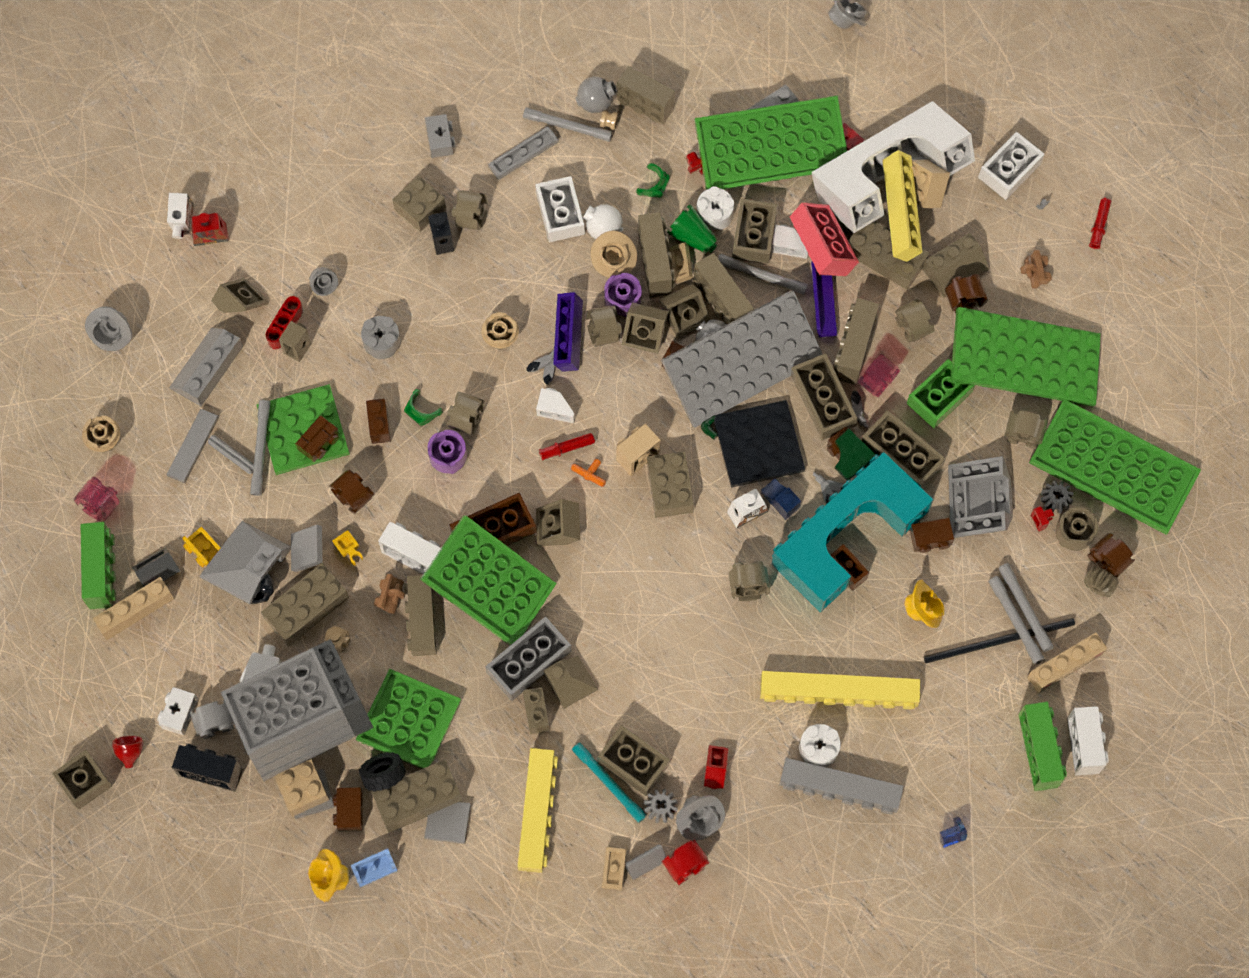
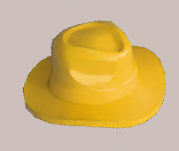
[904,579,945,628]
[308,849,349,902]

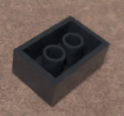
[171,744,243,792]

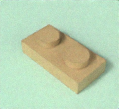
[669,242,693,284]
[602,847,626,891]

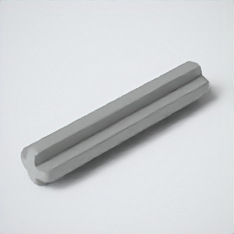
[208,435,254,474]

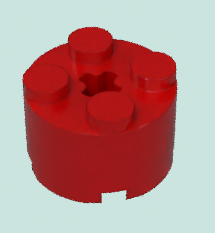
[662,839,710,886]

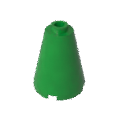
[666,204,718,254]

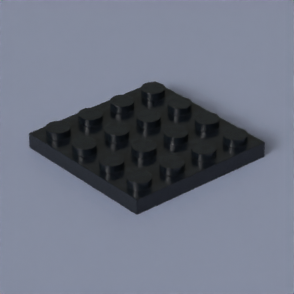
[714,400,805,488]

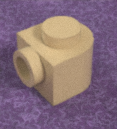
[325,627,351,652]

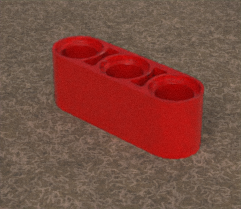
[265,296,303,349]

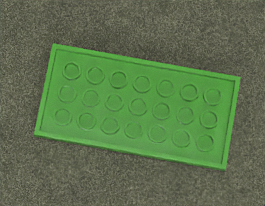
[694,96,847,190]
[950,307,1100,407]
[1029,400,1201,535]

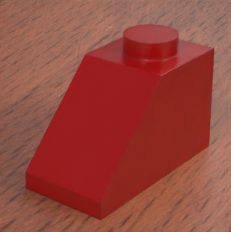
[704,745,728,789]

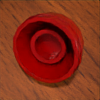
[112,736,143,768]

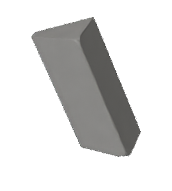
[625,844,666,880]

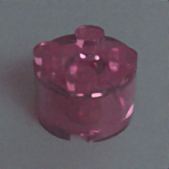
[857,353,900,398]
[74,477,119,522]

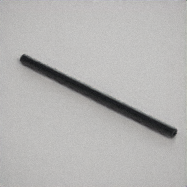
[924,618,1075,664]

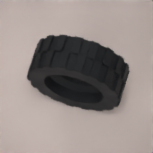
[359,752,406,792]

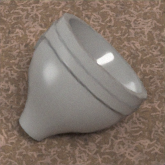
[309,267,338,296]

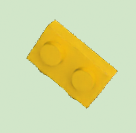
[182,526,221,568]

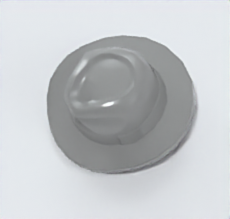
[828,0,867,29]
[85,306,132,351]
[676,795,725,841]

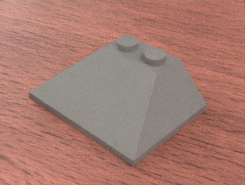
[948,456,1013,538]
[200,521,291,604]

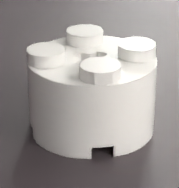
[696,187,734,231]
[799,724,841,767]

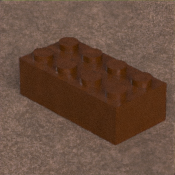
[449,492,537,546]

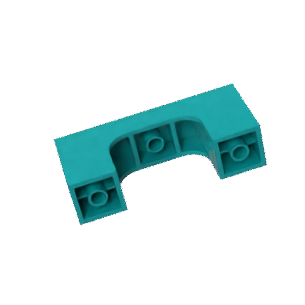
[771,452,934,613]

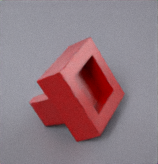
[1030,506,1055,532]

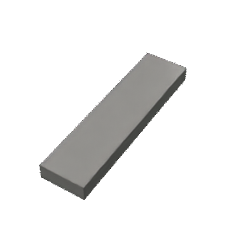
[488,126,559,180]
[167,409,219,483]

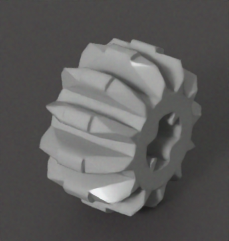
[644,789,678,823]

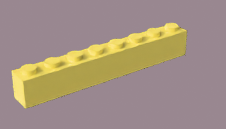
[760,671,920,709]

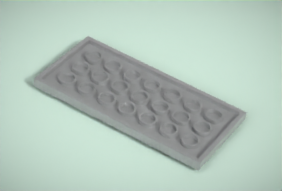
[661,290,822,428]

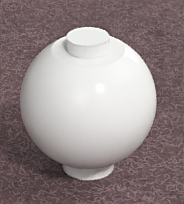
[583,204,624,239]

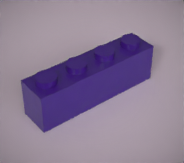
[553,292,583,372]

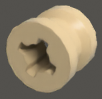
[600,110,618,130]

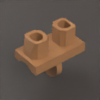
[1020,250,1052,288]
[374,574,405,614]

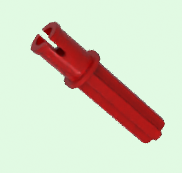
[1089,197,1111,249]
[539,433,595,461]

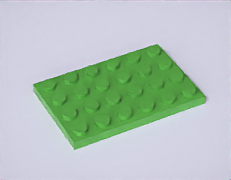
[420,515,557,645]

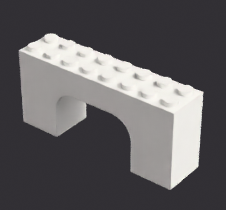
[811,101,975,233]

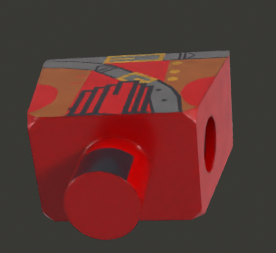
[191,213,229,246]

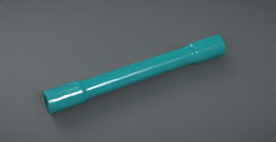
[572,742,647,823]

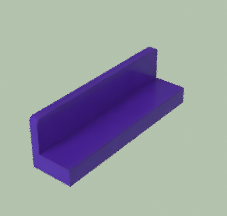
[811,261,837,338]

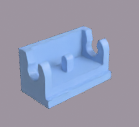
[350,849,397,887]

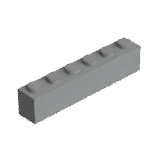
[779,758,903,814]

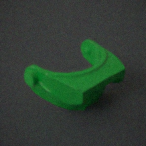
[636,163,670,198]
[404,389,443,426]

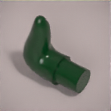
[701,415,718,440]

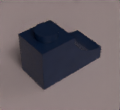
[760,479,801,520]

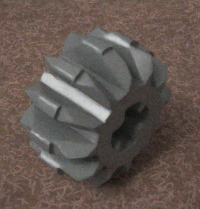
[1040,480,1073,514]

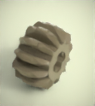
[1084,567,1119,597]

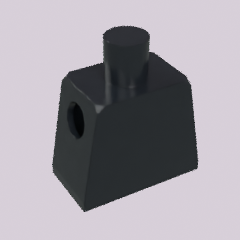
[428,212,454,255]

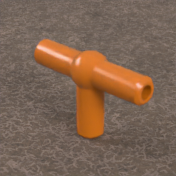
[571,459,606,487]

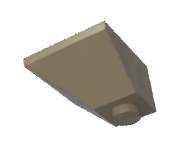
[211,278,269,313]
[544,656,598,709]

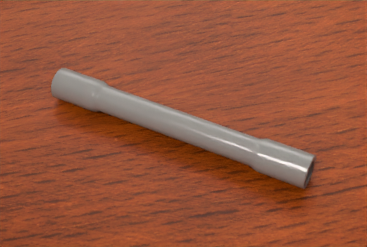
[523,107,613,142]
[718,254,808,295]
[250,400,270,496]
[999,563,1054,652]
[988,576,1045,665]

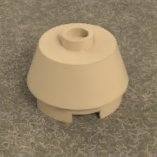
[481,312,519,349]
[82,415,120,452]

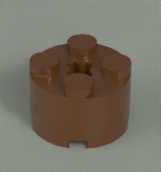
[945,274,988,314]
[329,469,375,514]
[1087,533,1135,578]

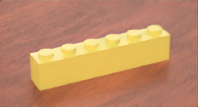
[883,150,923,262]
[518,748,558,873]

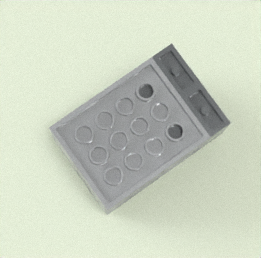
[221,639,373,781]

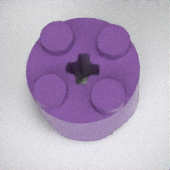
[604,273,642,317]
[427,430,467,474]

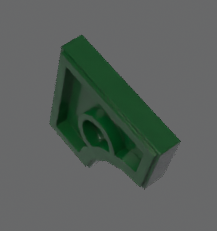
[835,429,876,481]

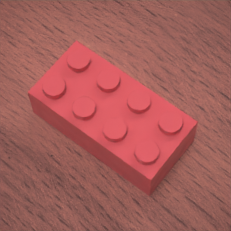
[790,202,859,276]

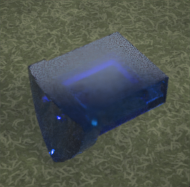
[940,816,967,848]

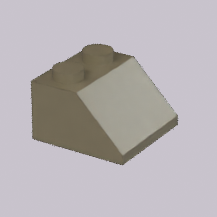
[659,284,710,338]
[536,499,580,546]

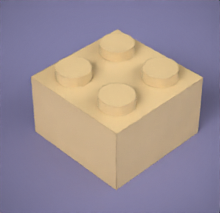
[911,160,950,208]
[616,424,661,476]
[274,759,329,817]

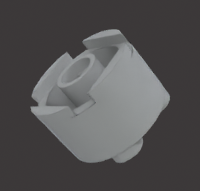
[361,316,401,359]
[190,700,234,739]

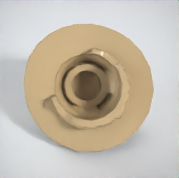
[590,231,637,278]

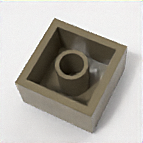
[392,175,446,232]
[622,303,668,354]
[52,750,112,810]

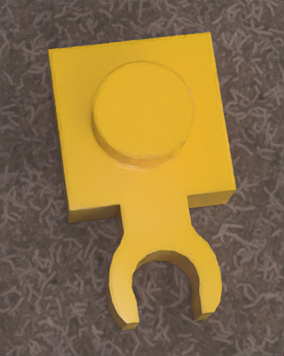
[332,530,363,565]

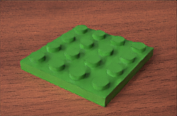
[256,384,350,475]
[356,668,462,769]

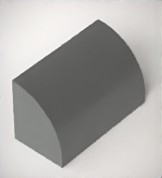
[132,547,180,587]

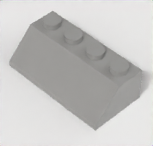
[169,328,243,406]

